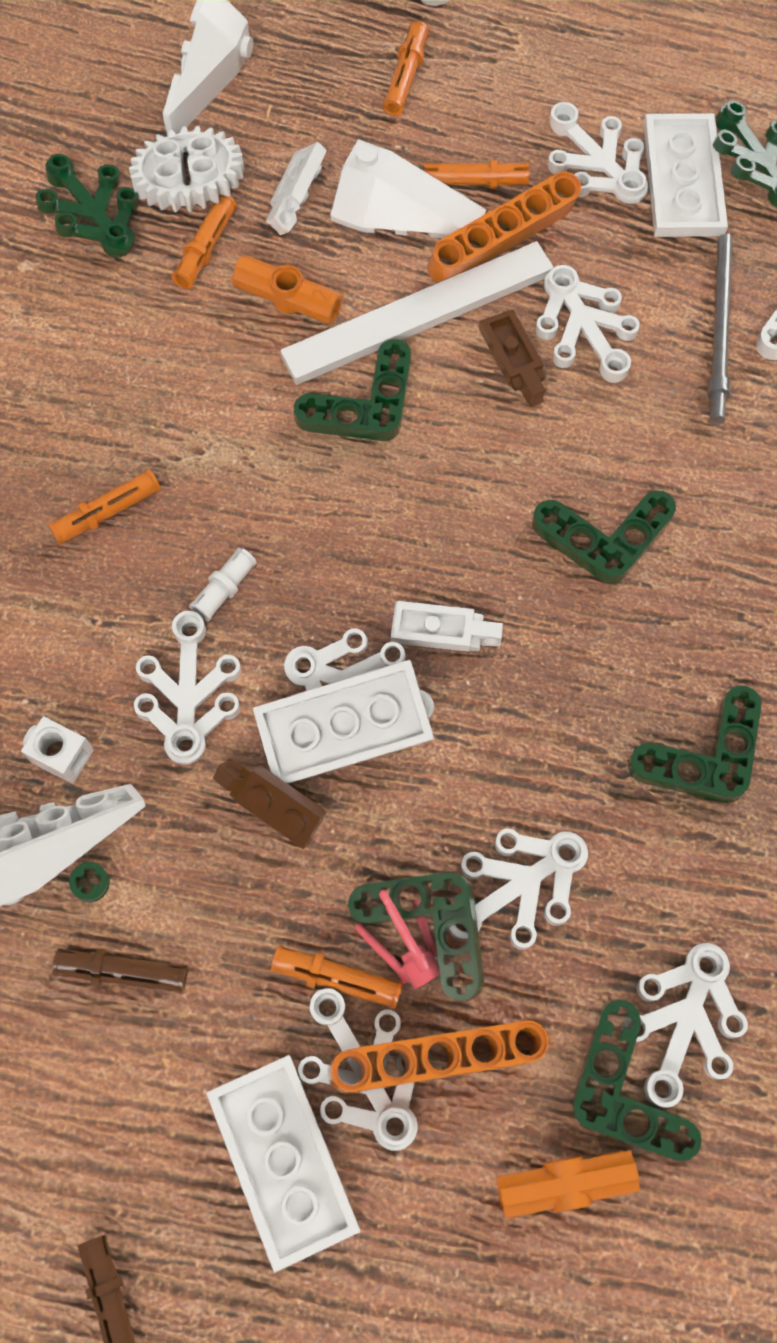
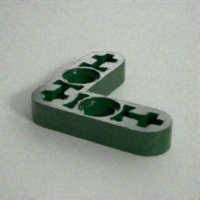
[293,339,411,441]
[532,490,676,584]
[628,686,761,802]
[348,872,484,1001]
[572,999,702,1161]

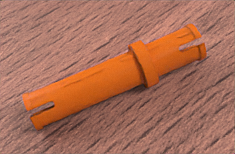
[382,21,430,117]
[424,160,529,189]
[171,195,237,289]
[47,469,161,546]
[270,944,403,1010]

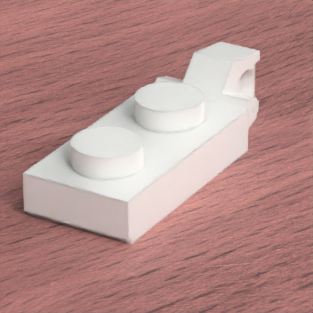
[266,142,327,235]
[390,601,503,652]

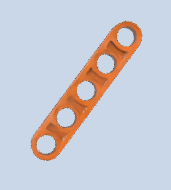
[428,171,581,283]
[327,1021,549,1094]

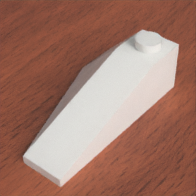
[163,0,253,136]
[330,139,486,238]
[0,784,146,906]

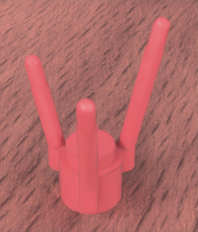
[355,890,440,990]

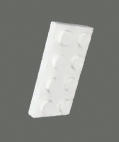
[643,113,728,237]
[253,660,435,784]
[206,1055,361,1273]

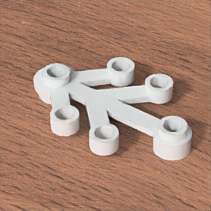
[548,102,648,203]
[535,265,640,383]
[134,611,241,765]
[284,628,434,719]
[448,829,588,950]
[622,943,748,1108]
[298,988,418,1150]

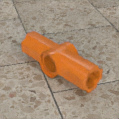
[232,255,343,325]
[496,1150,640,1218]

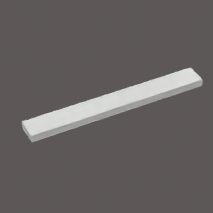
[280,241,554,385]

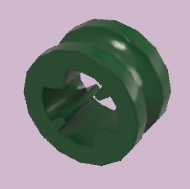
[69,862,110,903]

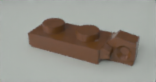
[479,309,546,407]
[213,758,327,849]

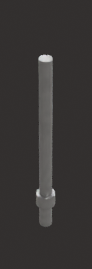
[707,234,732,424]

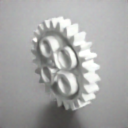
[129,126,244,212]

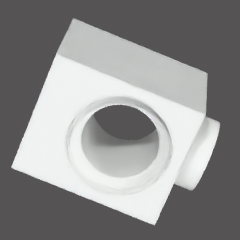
[21,716,94,784]

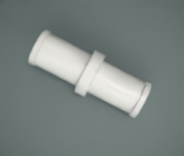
[189,547,257,622]

